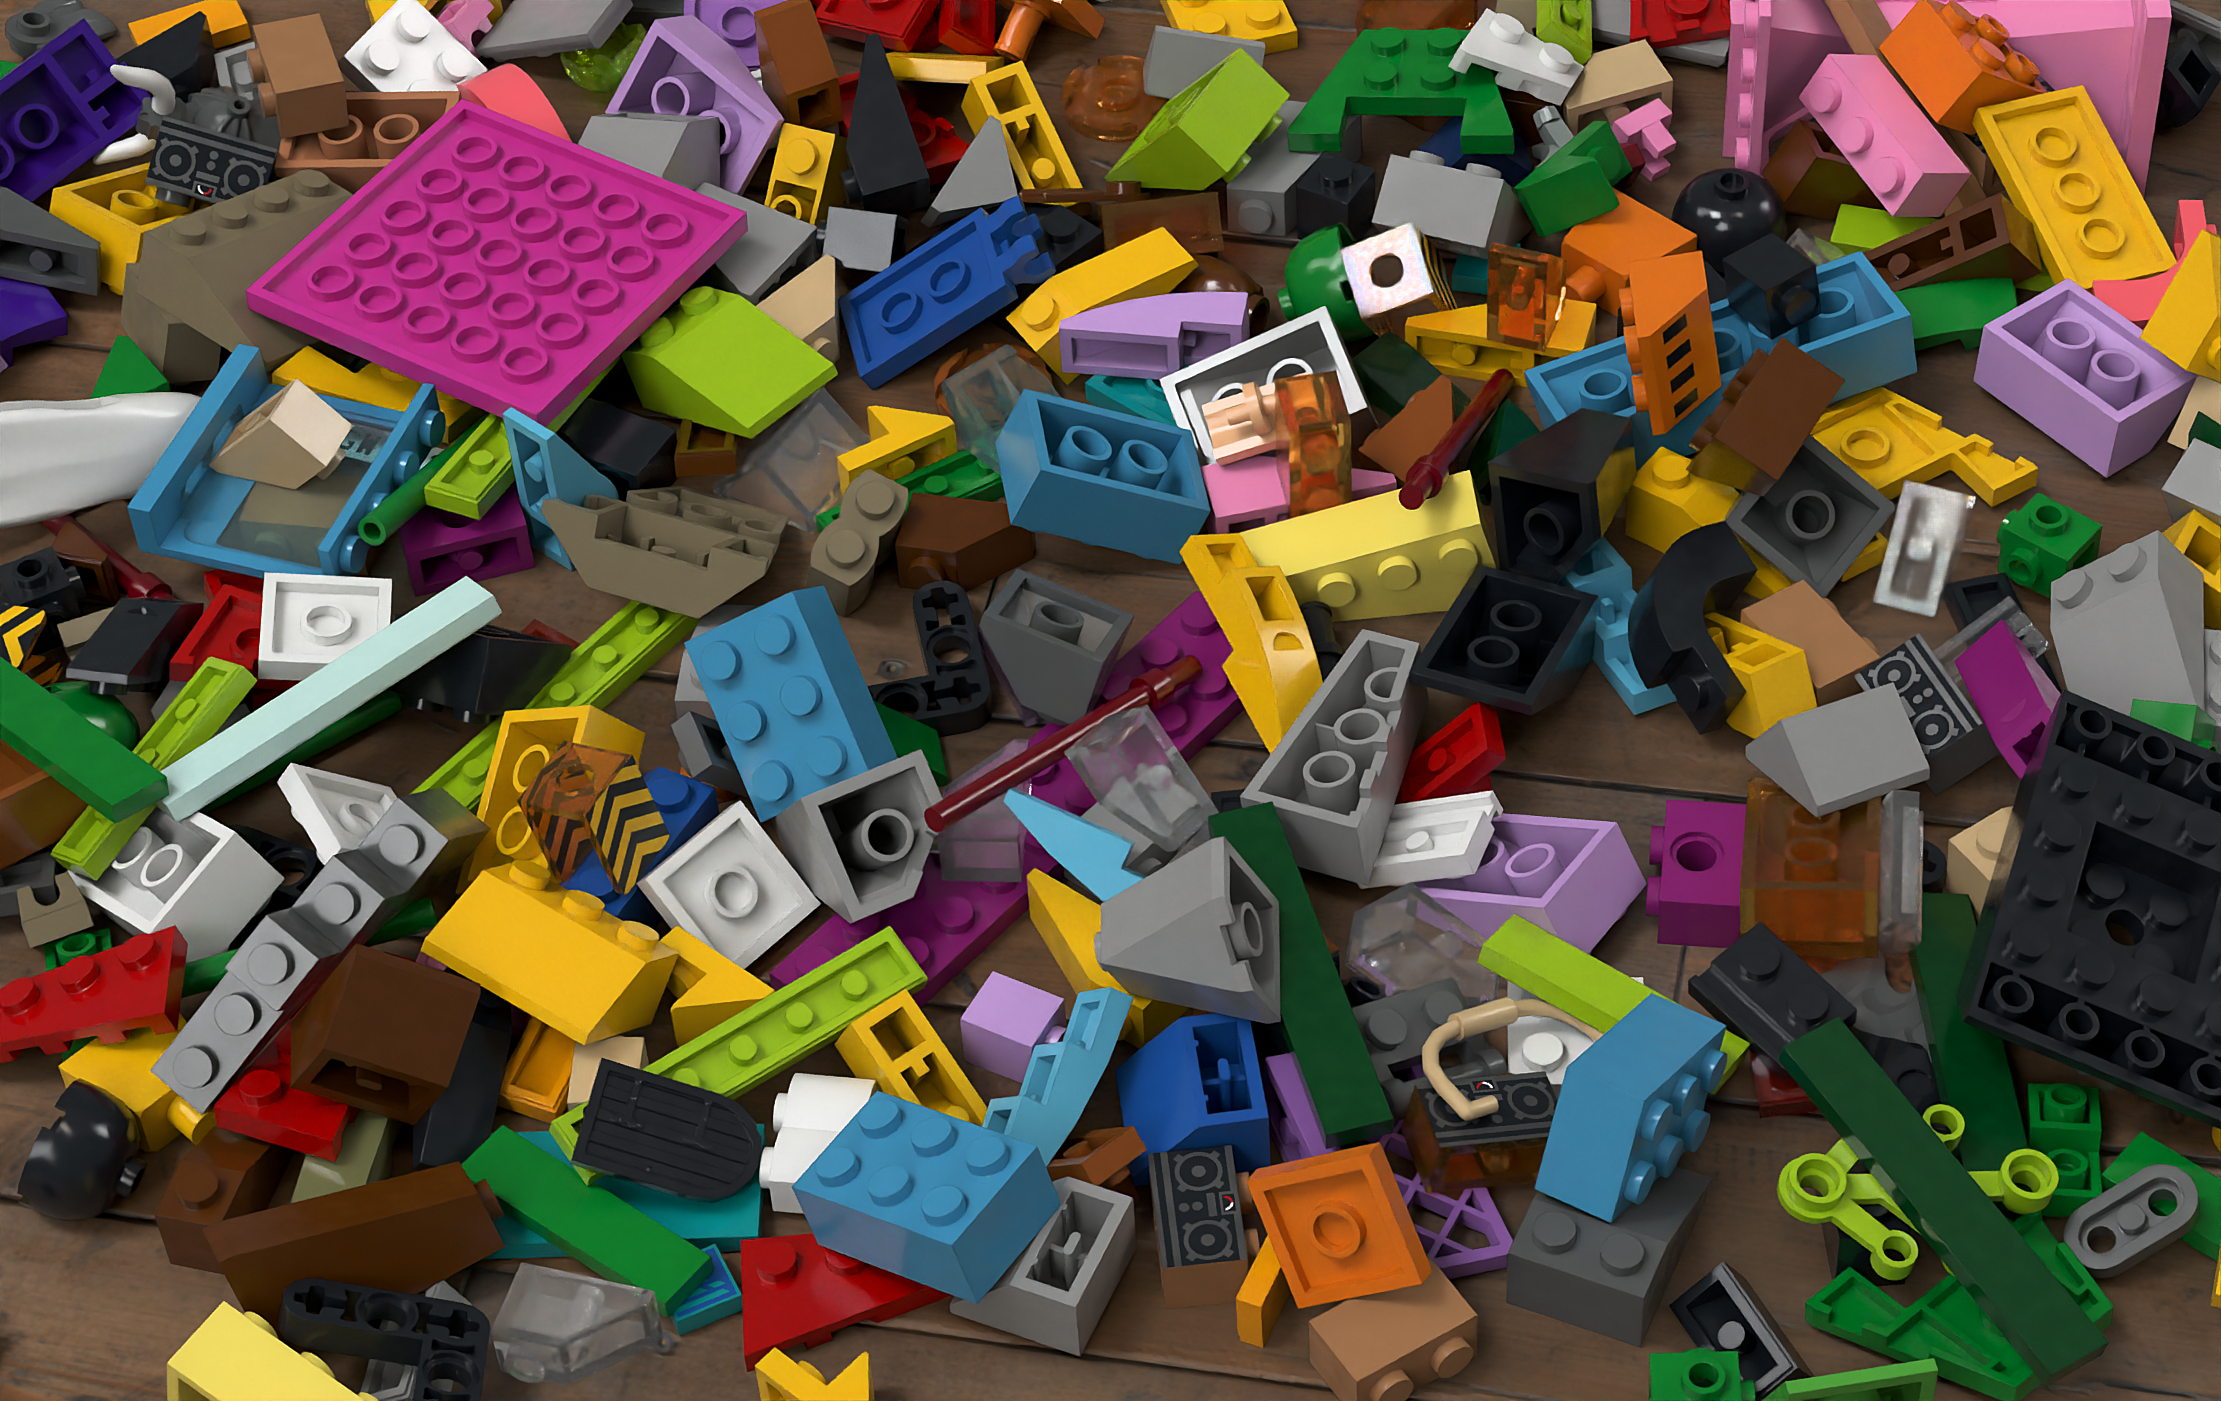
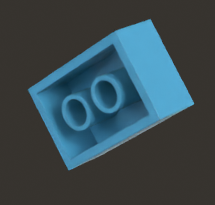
[995,389,1211,565]
[684,585,898,823]
[1534,993,1727,1223]
[792,1091,1062,1304]

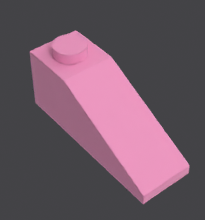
[1200,455,1397,534]

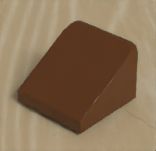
[51,522,120,604]

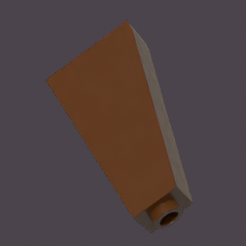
[202,1161,505,1354]

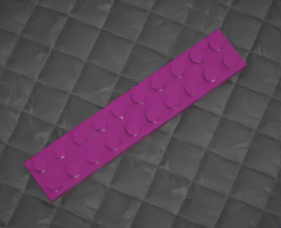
[769,591,1245,1008]

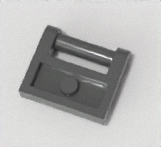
[1352,977,1508,1122]

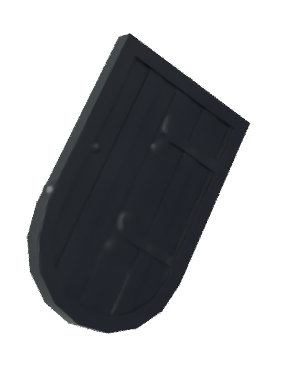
[570,1058,762,1203]

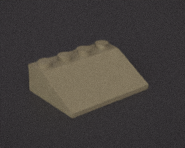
[136,168,353,373]

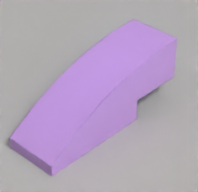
[1059,291,1250,380]

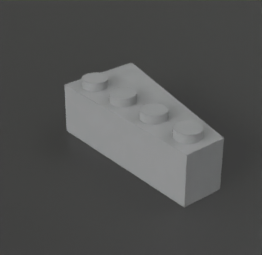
[1240,629,1429,886]

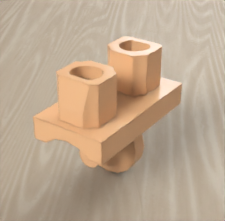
[1202,372,1325,466]

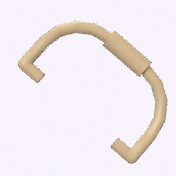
[1422,997,1604,1121]

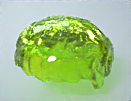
[560,21,647,93]

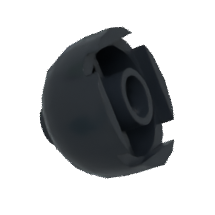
[1671,168,1788,273]
[17,1078,147,1221]

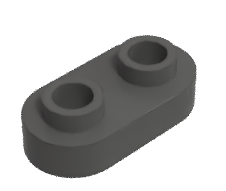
[2064,1164,2200,1278]

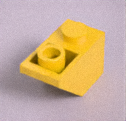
[764,122,847,227]

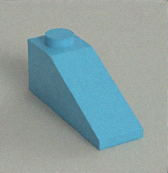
[502,407,619,571]

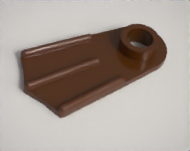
[1018,181,1150,203]

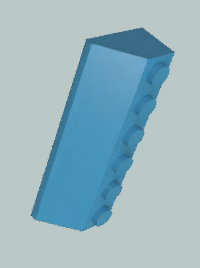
[1524,251,1918,472]

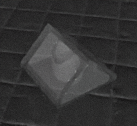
[712,387,871,534]

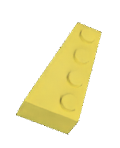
[1240,470,1500,622]
[167,1301,379,1401]

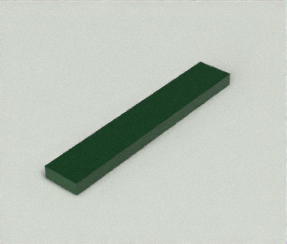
[1208,801,1394,1149]
[1898,892,2033,1211]
[1778,1016,2109,1387]

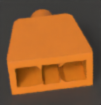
[1556,187,1698,317]

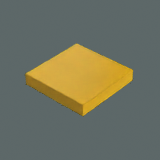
[886,51,1004,84]

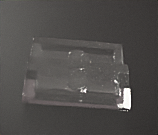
[1877,789,1924,957]

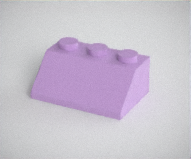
[1973,278,2198,478]

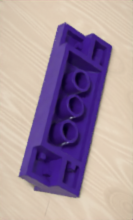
[0,18,152,202]

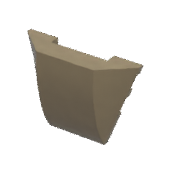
[541,486,789,619]

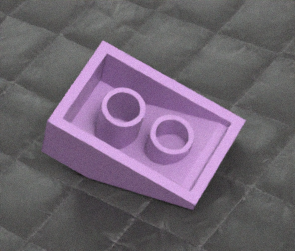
[605,14,785,196]
[1395,813,1647,955]

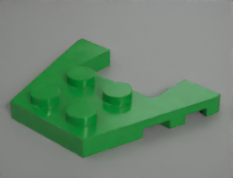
[1287,27,1515,154]
[1805,1210,2114,1401]

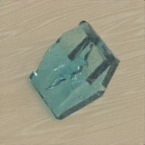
[941,344,1061,476]

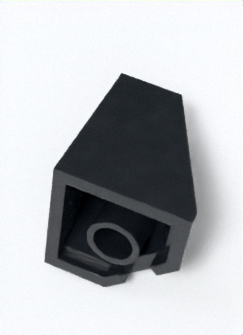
[1488,408,1637,585]

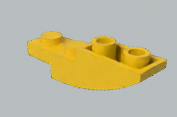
[1179,533,1323,755]

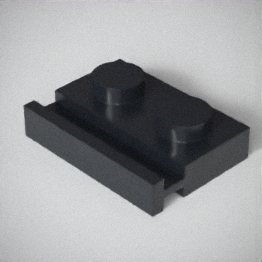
[1688,921,1857,1082]

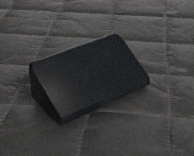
[1669,1261,1815,1401]

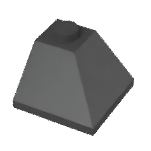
[1723,434,1897,598]
[979,568,1134,726]

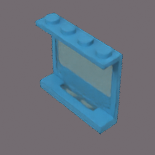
[127,344,446,579]

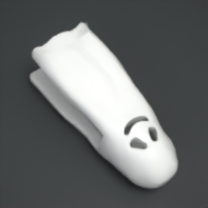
[0,392,202,529]

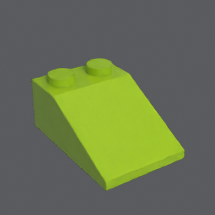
[1104,47,1290,191]
[620,286,838,439]

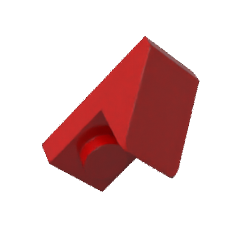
[1394,701,1506,805]

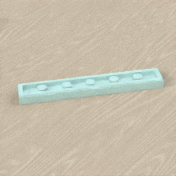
[155,576,502,823]

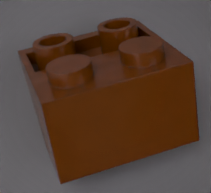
[1686,337,1845,496]
[291,943,481,1125]

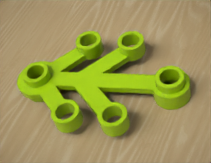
[1777,1104,2059,1280]

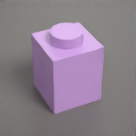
[960,971,1067,1083]

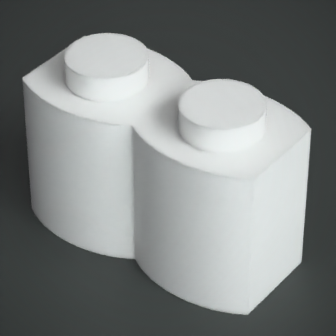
[759,1073,877,1214]

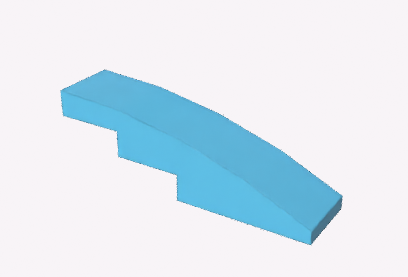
[1557,536,1677,715]
[1003,788,1148,902]
[982,987,1134,1167]

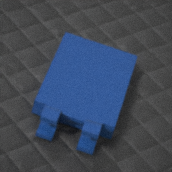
[838,196,1056,390]

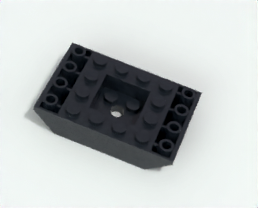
[1956,689,2221,1129]

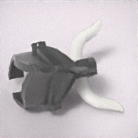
[93,65,283,184]

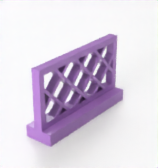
[1261,1053,1513,1279]

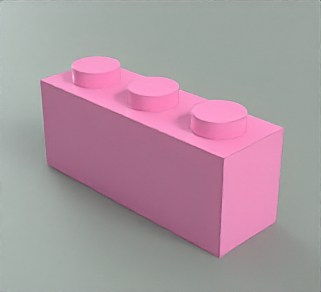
[1798,54,1972,217]

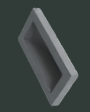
[920,115,1018,228]

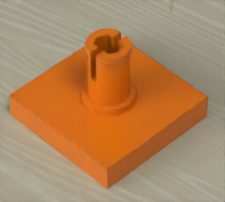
[994,0,1106,64]
[1246,1142,1432,1309]

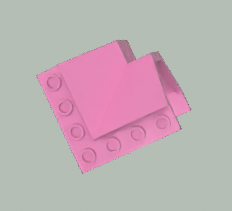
[1722,0,2172,198]

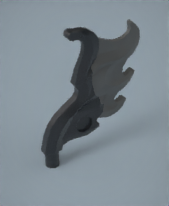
[1820,932,1941,1117]

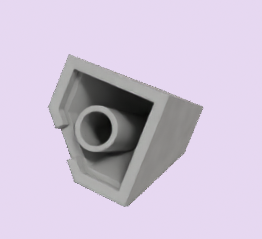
[771,749,943,924]
[1094,836,1281,1024]

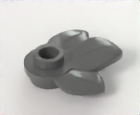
[5,0,117,58]

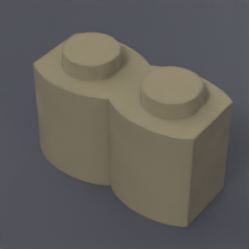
[806,469,908,617]

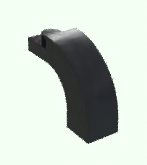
[1628,521,1758,735]

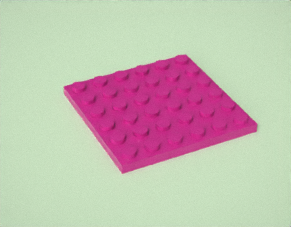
[245,99,748,427]

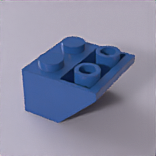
[1115,1013,1271,1186]

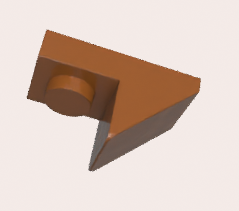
[1046,1126,1147,1206]

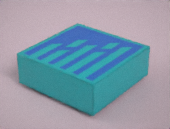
[669,1244,743,1336]

